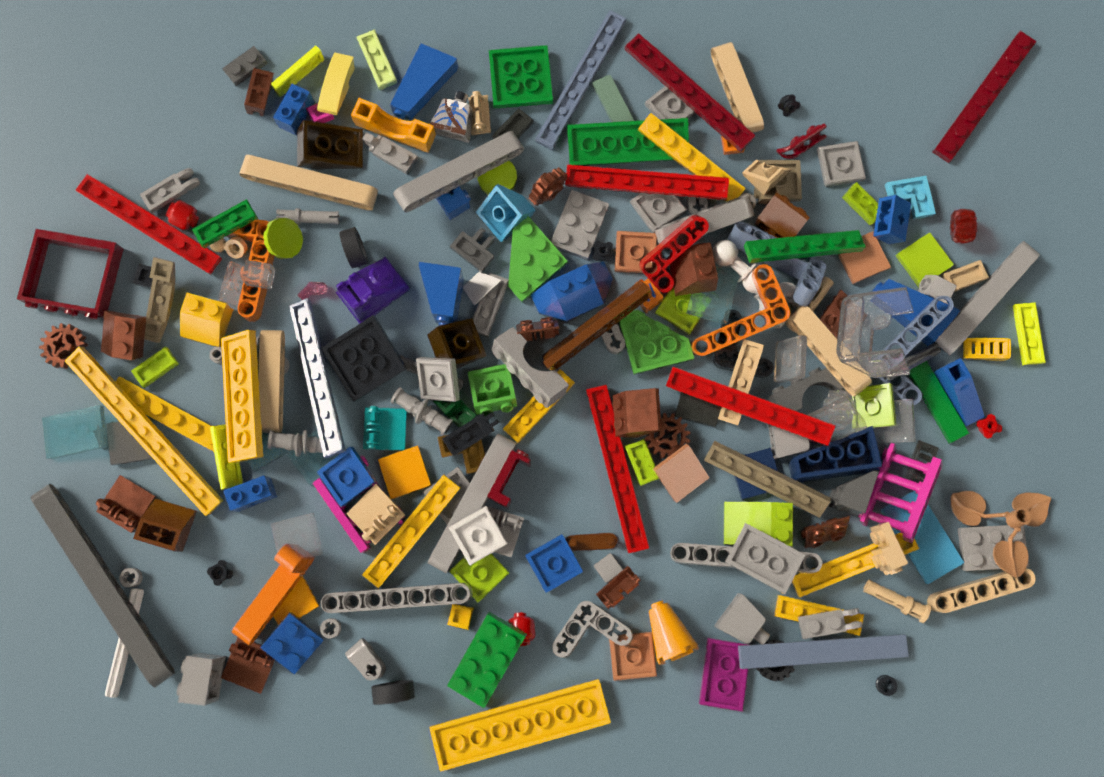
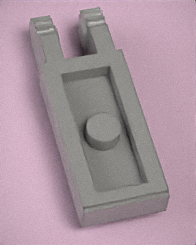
[140,168,200,213]
[798,608,863,639]

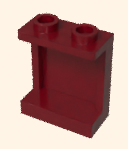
[487,449,531,509]

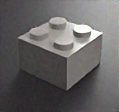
[177,653,226,706]

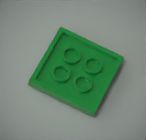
[489,45,553,109]

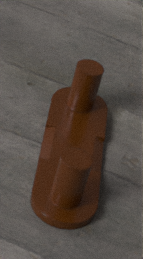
[565,533,617,551]

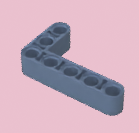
[727,221,827,306]
[870,296,954,405]

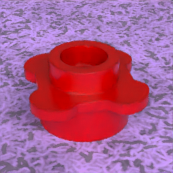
[977,414,1002,439]

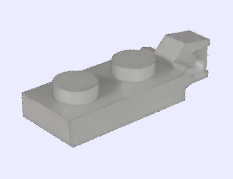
[362,132,418,174]

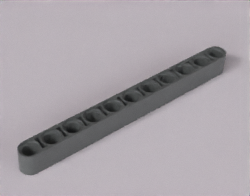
[30,484,175,688]

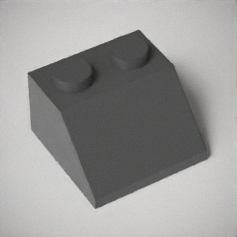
[829,471,878,516]

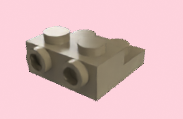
[754,160,802,204]

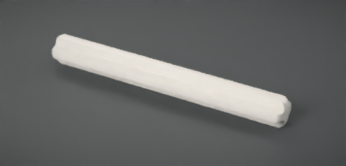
[105,588,144,698]

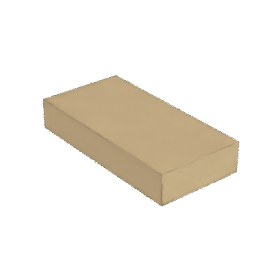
[941,260,989,292]

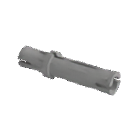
[276,208,340,225]

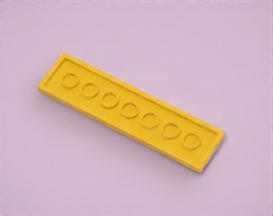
[429,679,611,772]

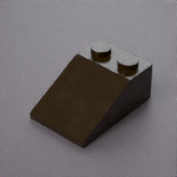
[297,120,363,169]

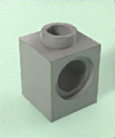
[918,275,957,304]

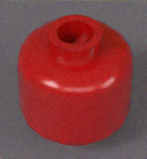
[166,200,199,231]
[507,612,535,646]

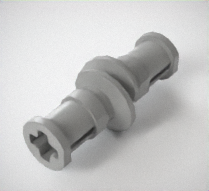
[391,387,453,436]
[268,430,323,456]

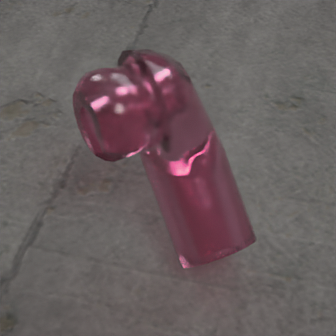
[297,282,327,300]

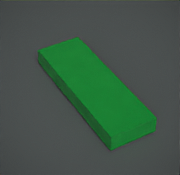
[192,199,258,248]

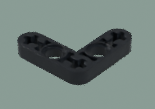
[713,309,774,378]

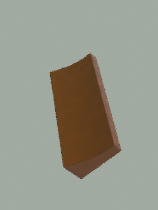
[542,280,652,371]

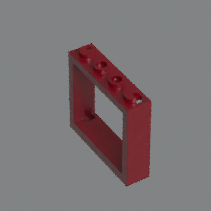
[17,229,124,320]

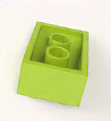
[723,502,793,547]

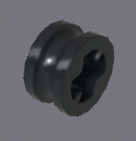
[875,675,898,696]

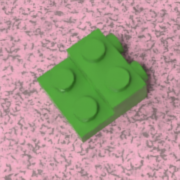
[468,364,517,416]

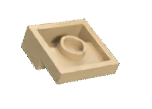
[870,522,908,575]

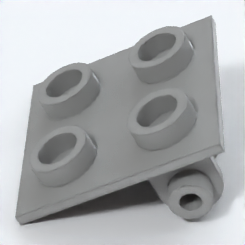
[484,505,524,557]

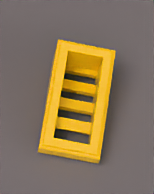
[963,338,1011,361]

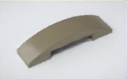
[145,257,176,343]

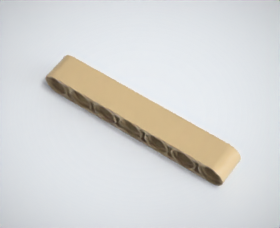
[239,155,379,211]

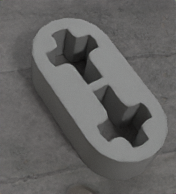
[601,324,625,354]

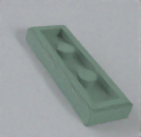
[592,75,634,122]

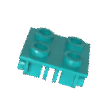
[363,406,407,450]

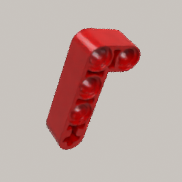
[639,215,709,293]

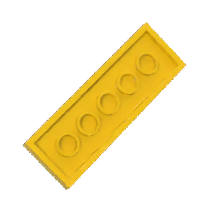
[221,330,263,463]

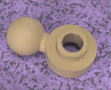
[210,236,248,259]

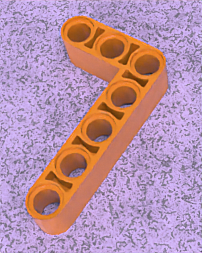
[226,219,275,322]
[691,264,790,356]
[231,544,315,646]

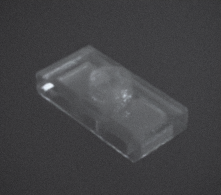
[218,261,247,307]

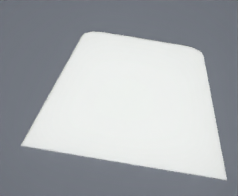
[463,272,501,305]

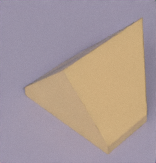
[742,160,792,195]

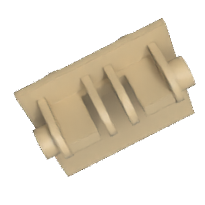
[347,484,405,545]

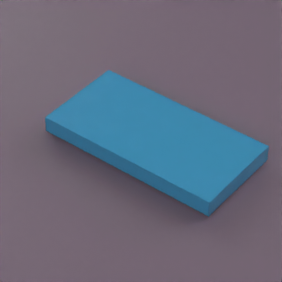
[880,490,964,584]

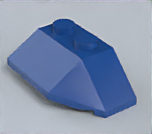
[531,262,613,322]

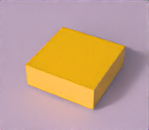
[447,604,474,630]

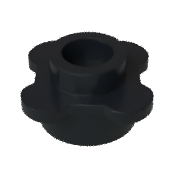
[778,94,801,117]
[593,241,613,262]
[207,560,233,586]

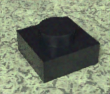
[133,264,153,289]

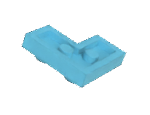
[885,176,936,220]

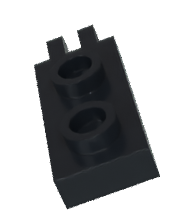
[442,412,500,457]

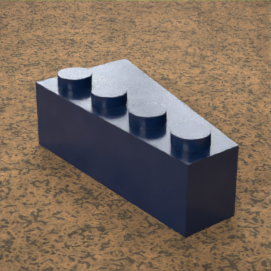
[788,425,882,483]

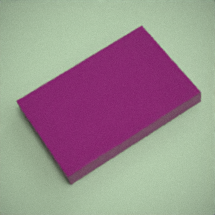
[699,638,749,712]

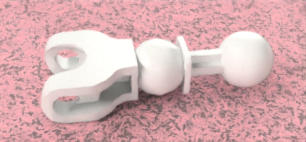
[712,240,799,328]

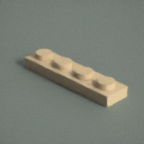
[718,339,764,425]

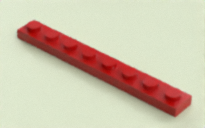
[565,165,729,200]
[76,174,222,275]
[666,367,836,446]
[586,385,649,554]

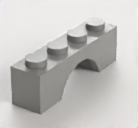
[492,327,569,408]

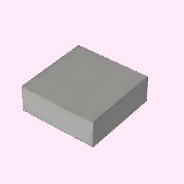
[593,553,623,583]

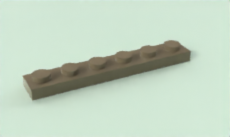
[704,441,831,518]

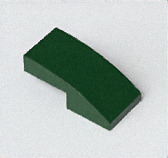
[433,399,477,428]

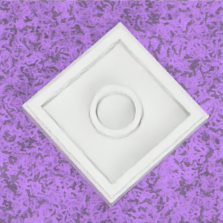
[448,506,508,565]

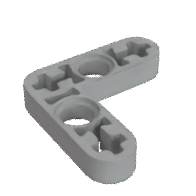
[552,601,633,658]

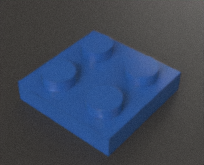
[317,446,377,507]
[525,534,583,593]
[260,612,324,675]

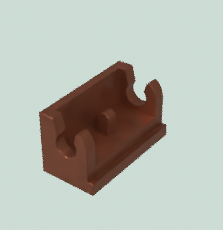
[244,68,274,116]

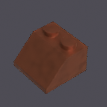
[669,242,718,296]
[101,310,147,360]
[613,388,662,438]

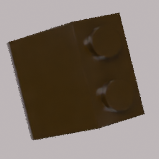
[427,318,487,369]

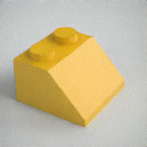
[180,293,234,347]

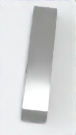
[654,195,754,249]

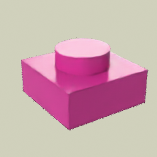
[306,103,334,123]

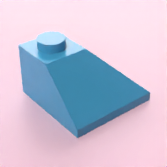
[476,184,536,242]

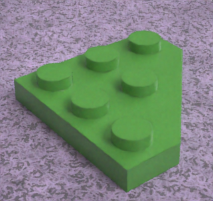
[508,216,569,303]
[619,310,694,375]

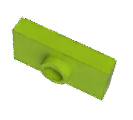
[842,182,878,225]
[131,346,179,388]
[624,439,659,486]

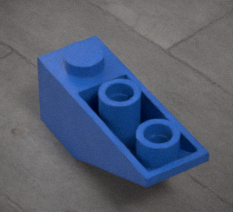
[934,358,985,426]

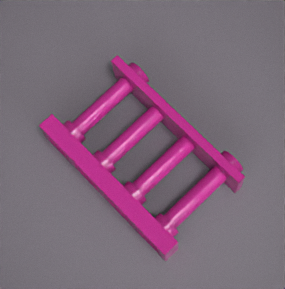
[858,443,943,543]
[313,455,406,553]

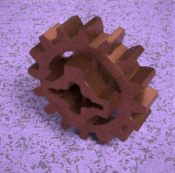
[528,167,568,206]
[39,323,88,369]
[644,413,691,459]

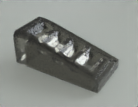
[904,440,939,483]

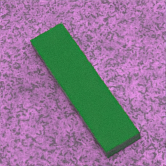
[907,361,969,444]

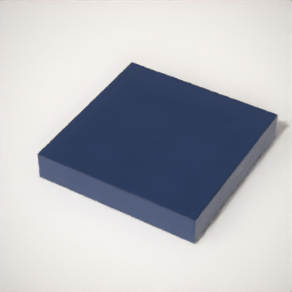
[734,448,778,500]

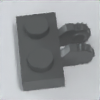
[450,228,496,273]

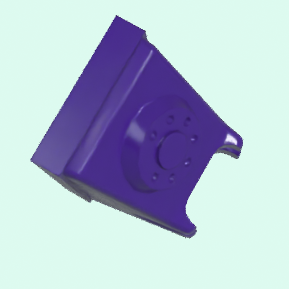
[336,256,410,324]

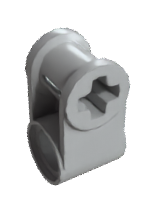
[345,638,386,681]

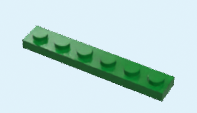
[744,230,866,263]

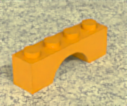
[351,98,436,153]

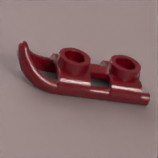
[776,123,827,159]

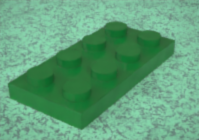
[447,611,527,708]

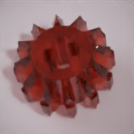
[949,209,978,244]

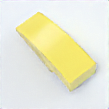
[317,52,355,115]

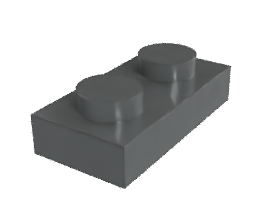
[222,46,268,86]

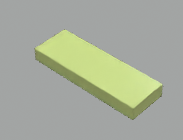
[357,30,398,90]

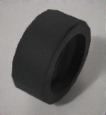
[339,227,368,268]
[371,680,415,705]

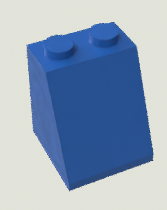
[419,262,464,326]

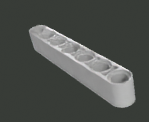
[393,131,524,212]
[934,241,1040,355]
[428,433,517,574]
[670,543,822,574]
[321,583,473,613]

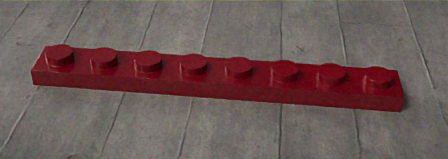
[932,31,1036,163]
[625,33,755,152]

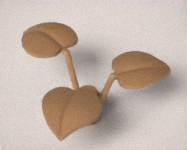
[950,491,1051,578]

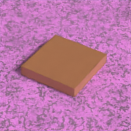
[614,231,657,273]
[838,231,891,285]
[653,444,710,503]
[609,632,657,681]

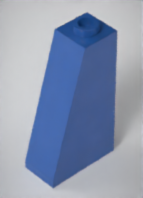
[390,43,459,121]
[870,279,960,346]

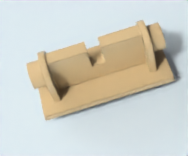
[468,91,491,135]

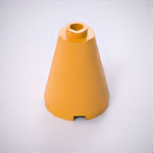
[649,600,699,665]

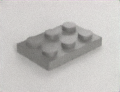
[551,190,609,260]
[725,523,805,595]
[957,525,1030,571]

